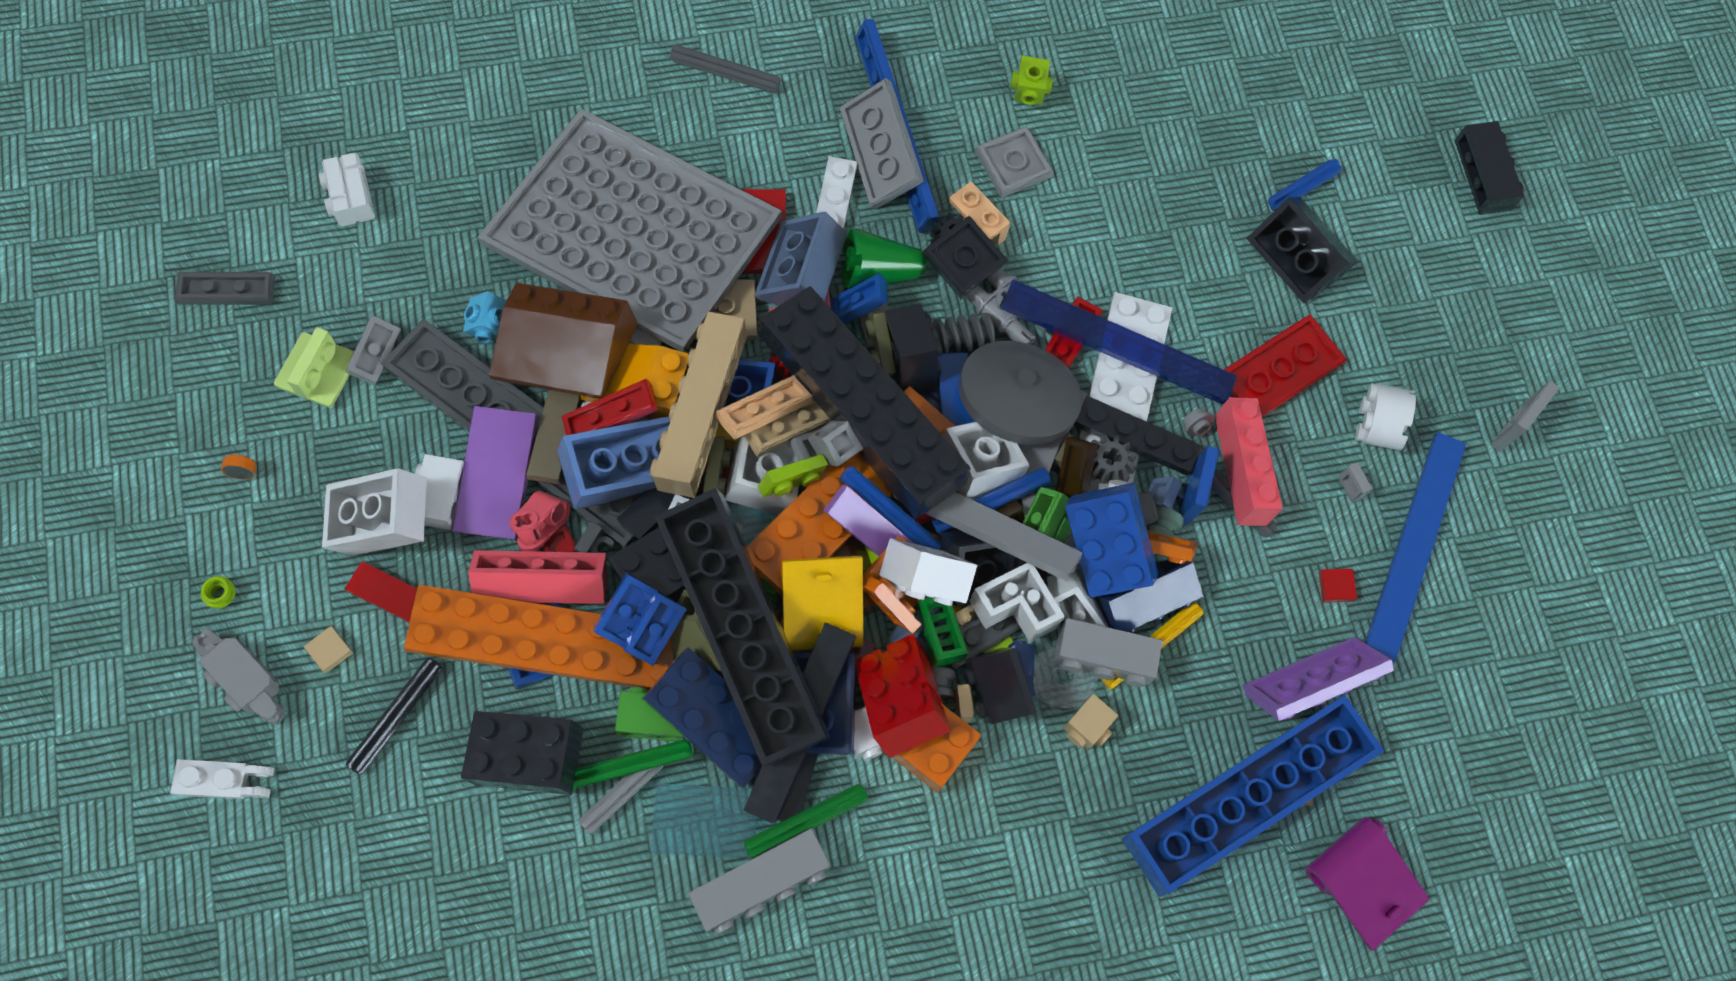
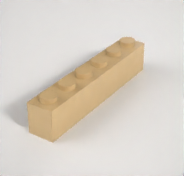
[650,312,748,498]

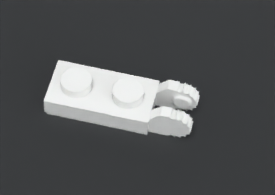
[170,759,274,799]

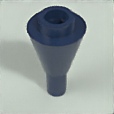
[1008,641,1037,701]

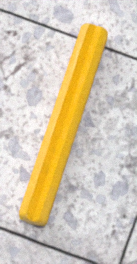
[1101,601,1204,690]

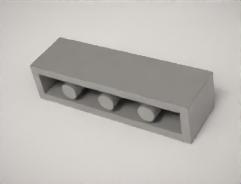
[688,828,831,936]

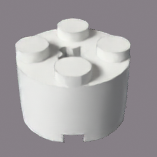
[1355,383,1416,451]

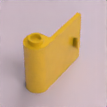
[781,556,863,651]

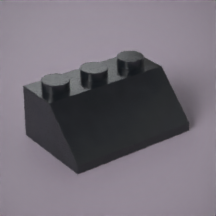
[1246,197,1358,303]

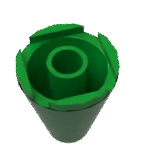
[841,229,927,288]

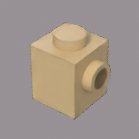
[1063,693,1119,750]

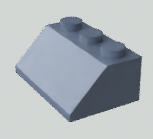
[754,211,847,306]

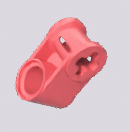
[509,490,570,552]

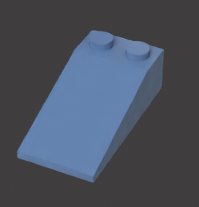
[557,416,705,510]

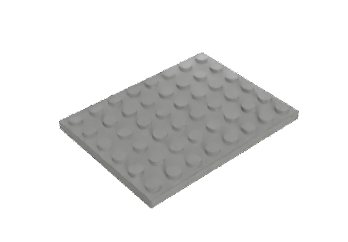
[478,109,782,352]

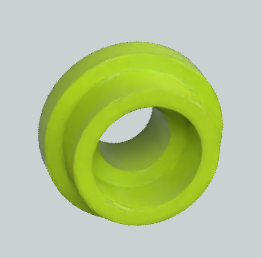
[200,576,236,609]

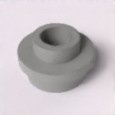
[1183,408,1214,436]

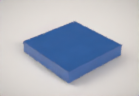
[1179,446,1219,525]

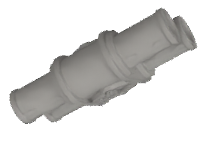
[965,269,1056,344]

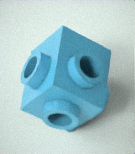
[463,291,507,344]

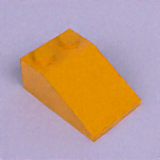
[581,344,689,419]

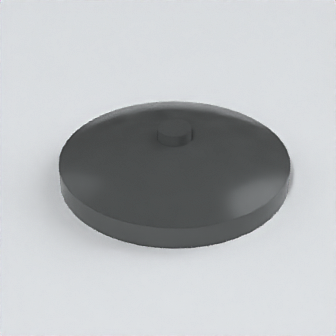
[958,341,1082,445]

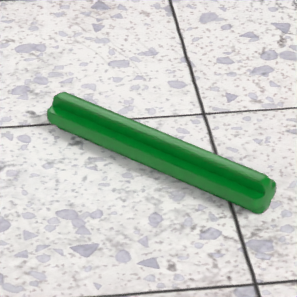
[573,739,693,789]
[744,784,868,859]

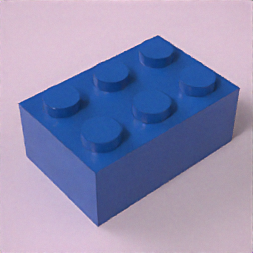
[1065,482,1159,598]

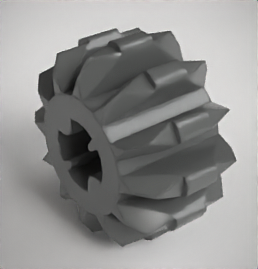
[1091,434,1136,484]

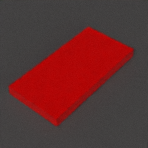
[1215,314,1347,418]

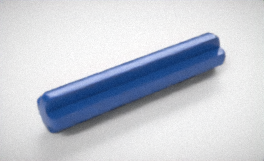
[1268,159,1342,211]

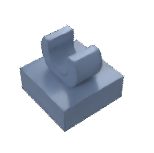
[1147,476,1184,512]

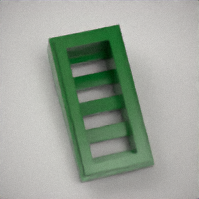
[917,597,969,667]

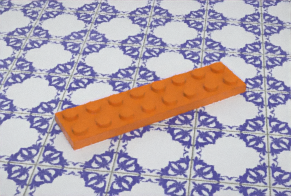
[747,386,955,595]
[404,584,674,690]

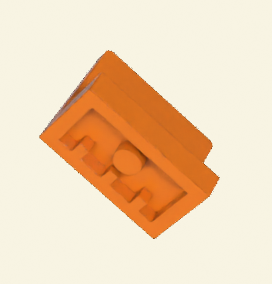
[863,536,921,634]

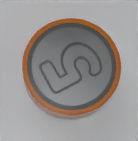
[221,454,257,480]

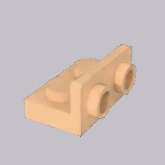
[949,182,1011,246]

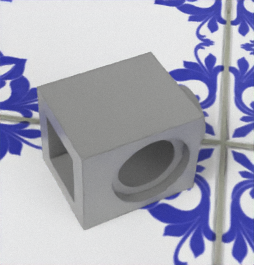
[808,421,863,466]

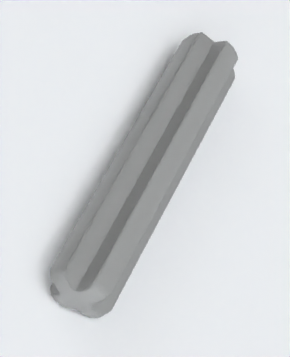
[578,765,663,834]

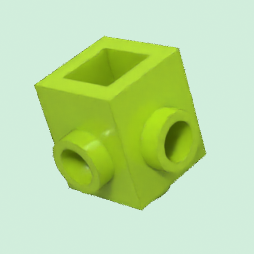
[1010,55,1053,105]

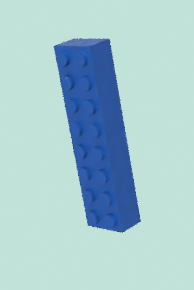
[1121,695,1384,897]

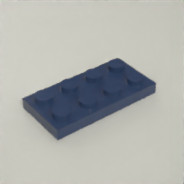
[642,647,762,788]

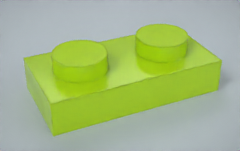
[758,454,828,498]

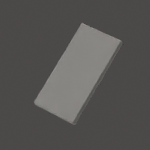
[839,78,924,209]

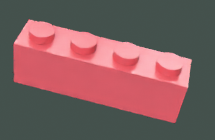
[1214,397,1283,526]
[468,550,608,604]

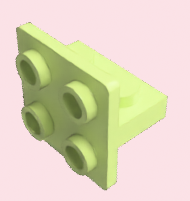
[274,327,354,408]

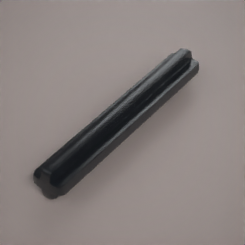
[346,657,442,774]

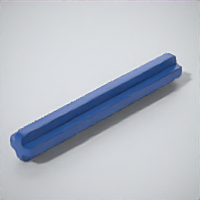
[840,466,941,550]
[932,468,1051,535]

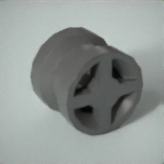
[932,667,957,700]

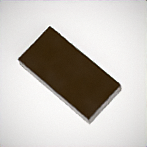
[1056,437,1098,498]

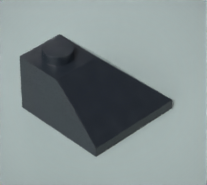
[940,530,1015,607]

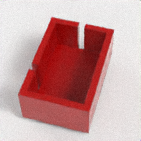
[856,634,951,758]

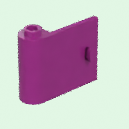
[1305,817,1430,951]

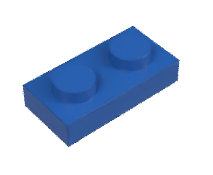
[830,273,888,324]

